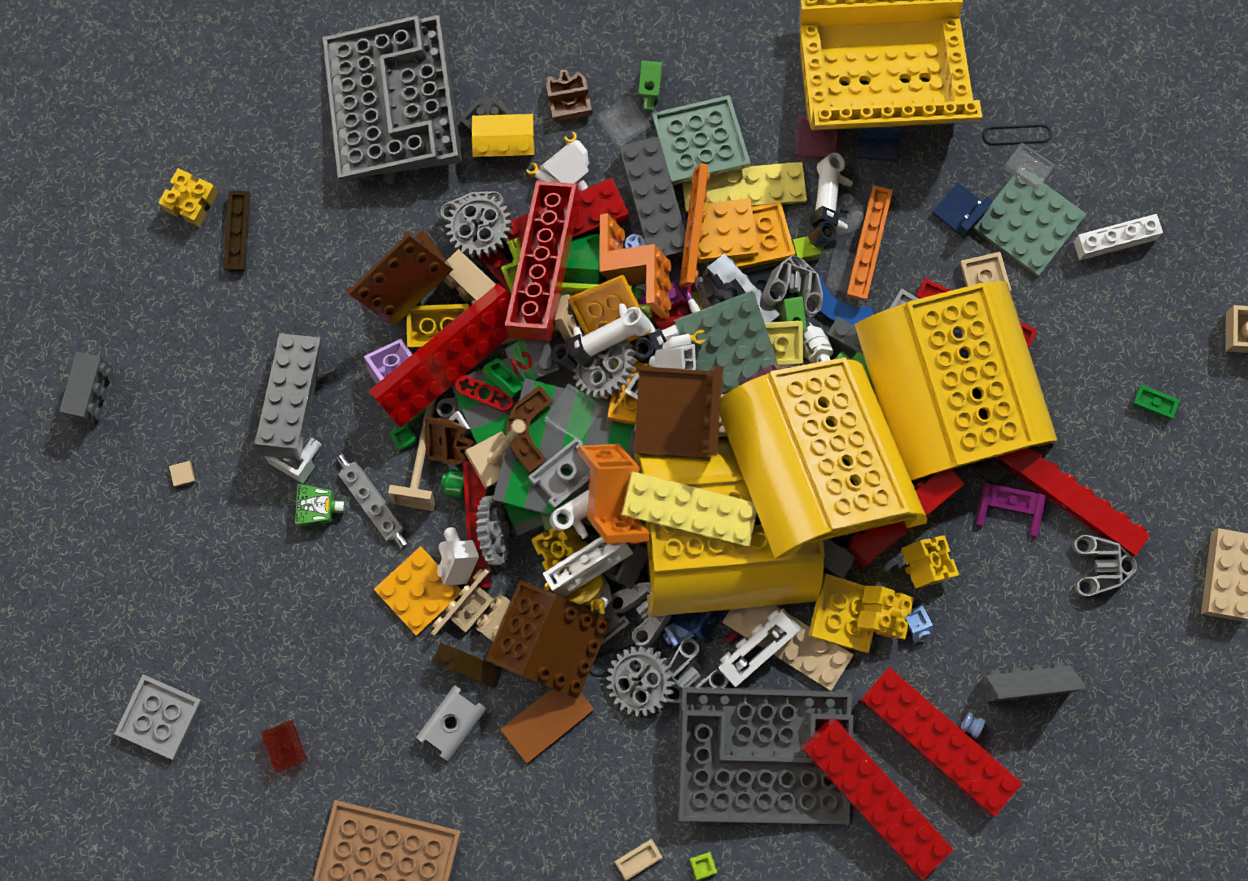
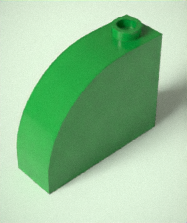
[563,234,603,284]

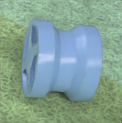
[625,234,645,248]
[960,712,985,739]

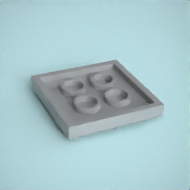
[114,675,202,760]

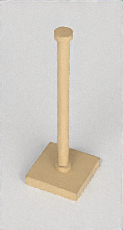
[501,294,583,345]
[388,399,436,511]
[465,420,525,489]

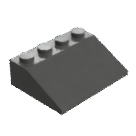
[982,663,1085,703]

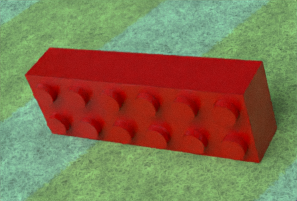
[506,178,629,260]
[848,469,964,569]

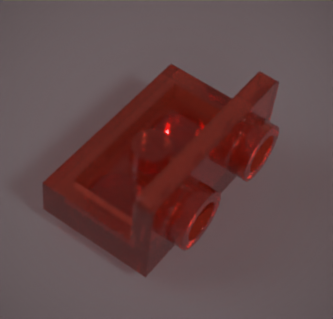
[261,720,307,772]

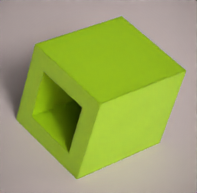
[792,236,824,262]

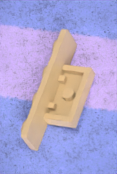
[431,567,494,636]

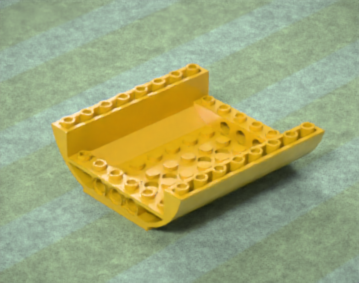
[800,0,982,130]
[854,281,1058,481]
[720,357,927,559]
[633,438,825,617]

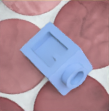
[905,605,934,643]
[662,624,694,648]

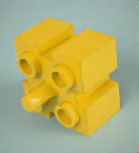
[158,168,219,227]
[531,521,588,573]
[901,535,959,589]
[857,586,914,639]

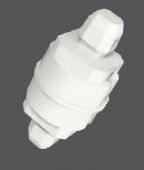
[803,321,833,363]

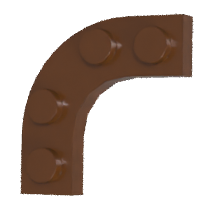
[507,385,553,474]

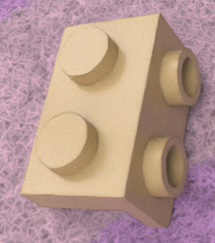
[475,594,511,642]

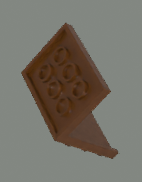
[346,229,454,326]
[634,366,723,458]
[486,580,612,699]

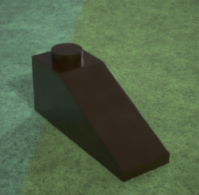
[432,642,501,687]

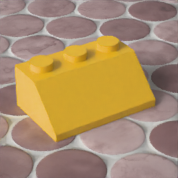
[472,114,535,157]
[406,304,470,348]

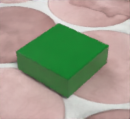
[389,423,418,452]

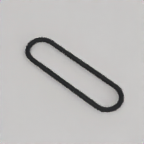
[983,123,1052,145]
[590,638,659,677]

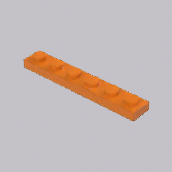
[679,163,710,288]
[846,185,893,302]

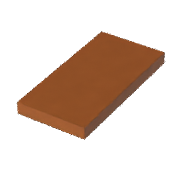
[500,689,594,763]

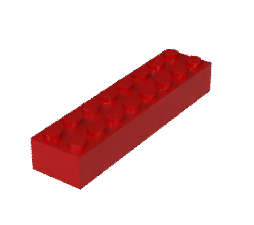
[505,181,580,341]
[369,283,511,428]
[859,667,1023,817]
[800,718,954,880]

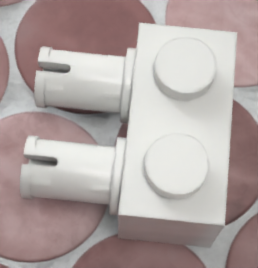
[264,438,322,484]
[437,527,479,586]

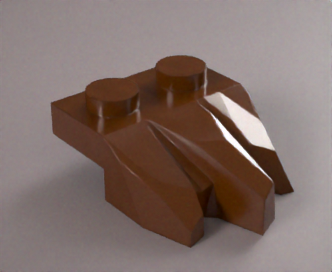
[546,69,593,122]
[425,417,474,465]

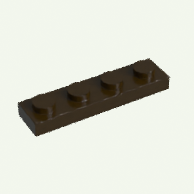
[223,191,250,271]

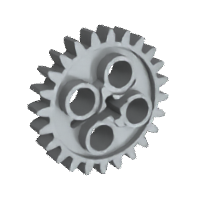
[445,193,513,259]
[573,339,637,400]
[476,496,510,565]
[606,646,675,716]

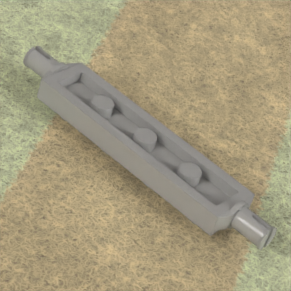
[336,454,408,549]

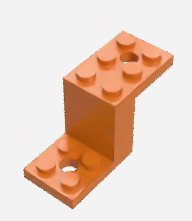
[599,213,671,319]
[578,444,649,545]

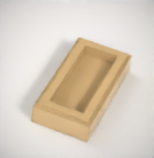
[614,839,663,881]

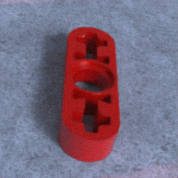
[455,375,514,412]

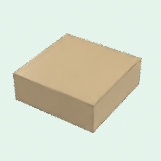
[169,461,196,487]

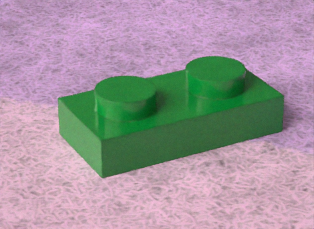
[482,358,524,399]
[1132,384,1180,420]

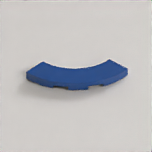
[819,276,873,326]

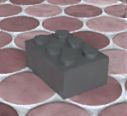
[59,351,113,425]

